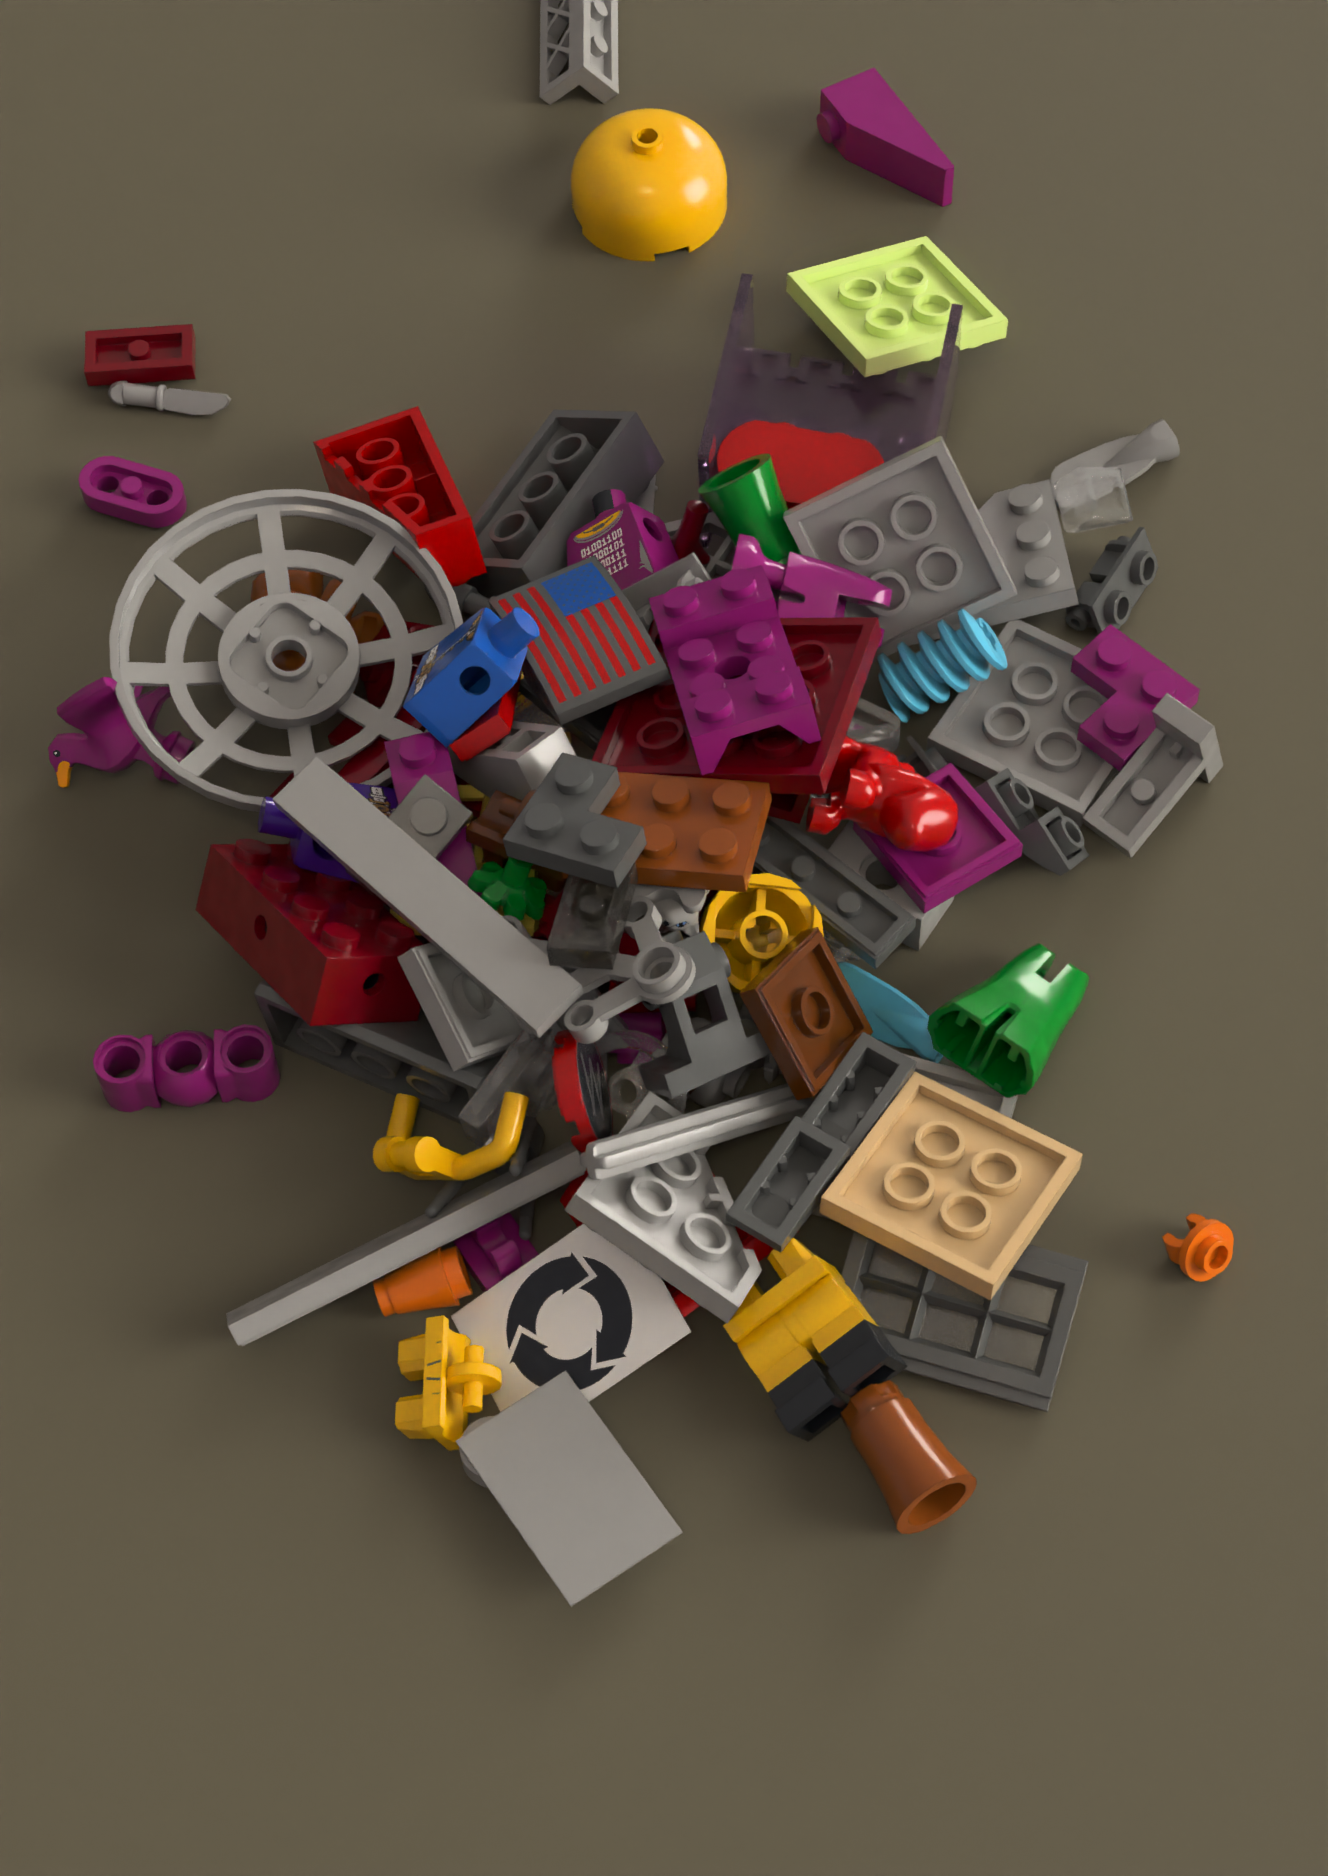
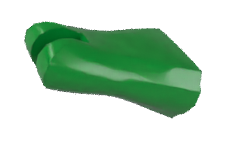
[927,943,1089,1098]

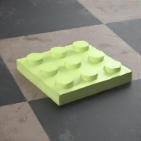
[786,236,1008,377]

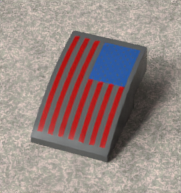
[488,555,671,725]

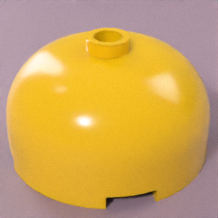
[571,108,727,261]

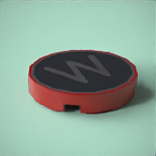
[552,1030,613,1153]

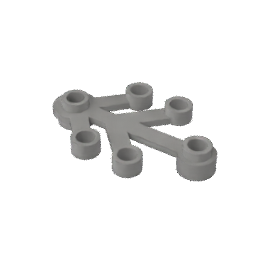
[502,888,696,1044]

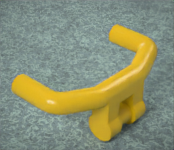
[373,1092,529,1181]

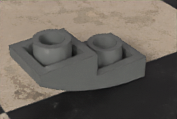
[974,768,1090,876]

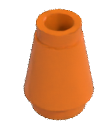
[373,1246,473,1317]

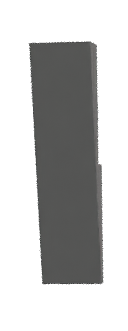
[726,1032,917,1253]

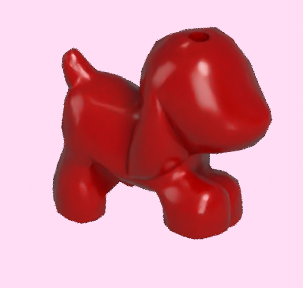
[806,735,958,852]

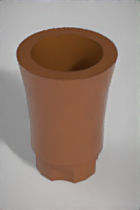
[841,1380,977,1534]

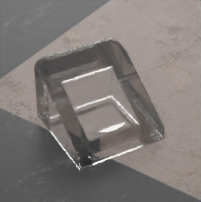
[1055,467,1133,533]

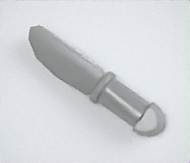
[108,381,231,415]

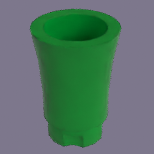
[698,453,801,565]

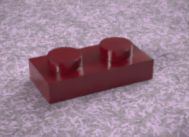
[84,324,196,386]

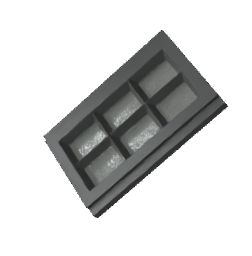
[841,1231,1089,1413]

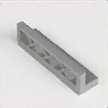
[539,0,619,105]

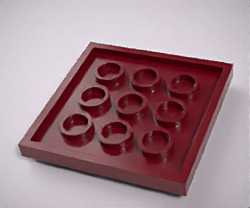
[592,617,882,795]

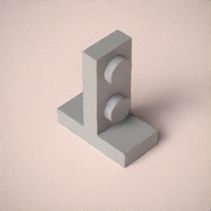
[1082,693,1223,858]

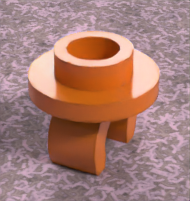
[1162,1213,1234,1282]

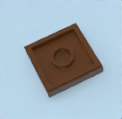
[739,927,873,1100]

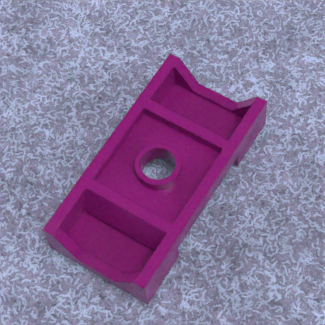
[648,565,821,775]

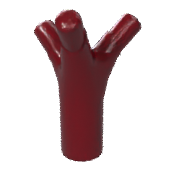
[670,500,710,565]

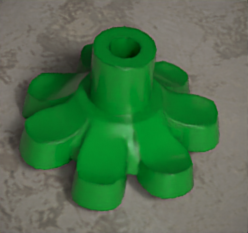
[467,857,547,921]

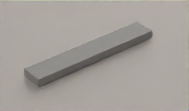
[273,756,584,1038]
[226,1141,587,1347]

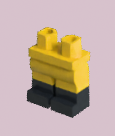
[723,1238,908,1442]

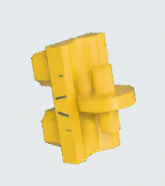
[395,1315,502,1451]

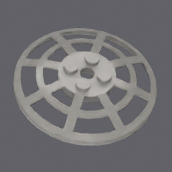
[109,489,463,812]

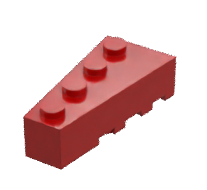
[313,406,487,587]

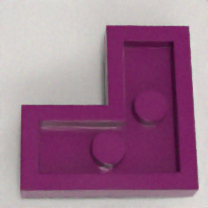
[1070,624,1200,771]

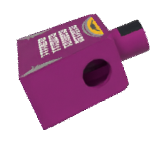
[567,489,679,590]

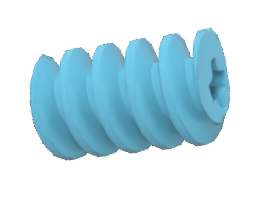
[877,608,1008,723]

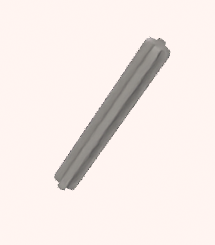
[580,1083,820,1180]

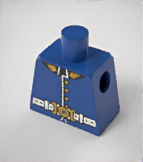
[403,607,540,748]

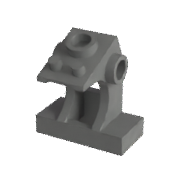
[635,930,771,1098]

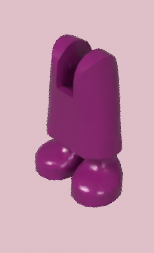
[731,533,893,648]

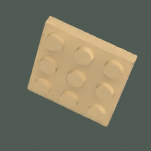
[819,1072,1083,1300]

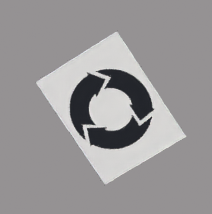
[451,1224,691,1412]

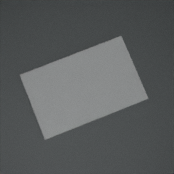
[456,1370,683,1607]

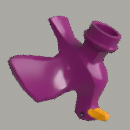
[48,677,195,788]

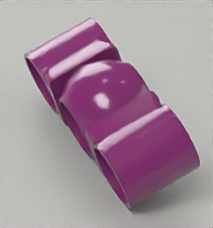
[93,1024,280,1112]

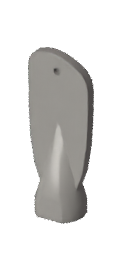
[1050,419,1180,512]

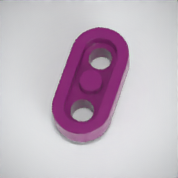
[78,456,187,528]

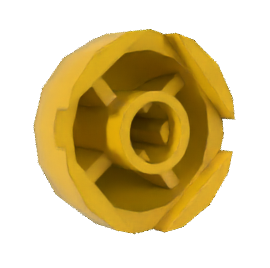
[699,873,824,994]

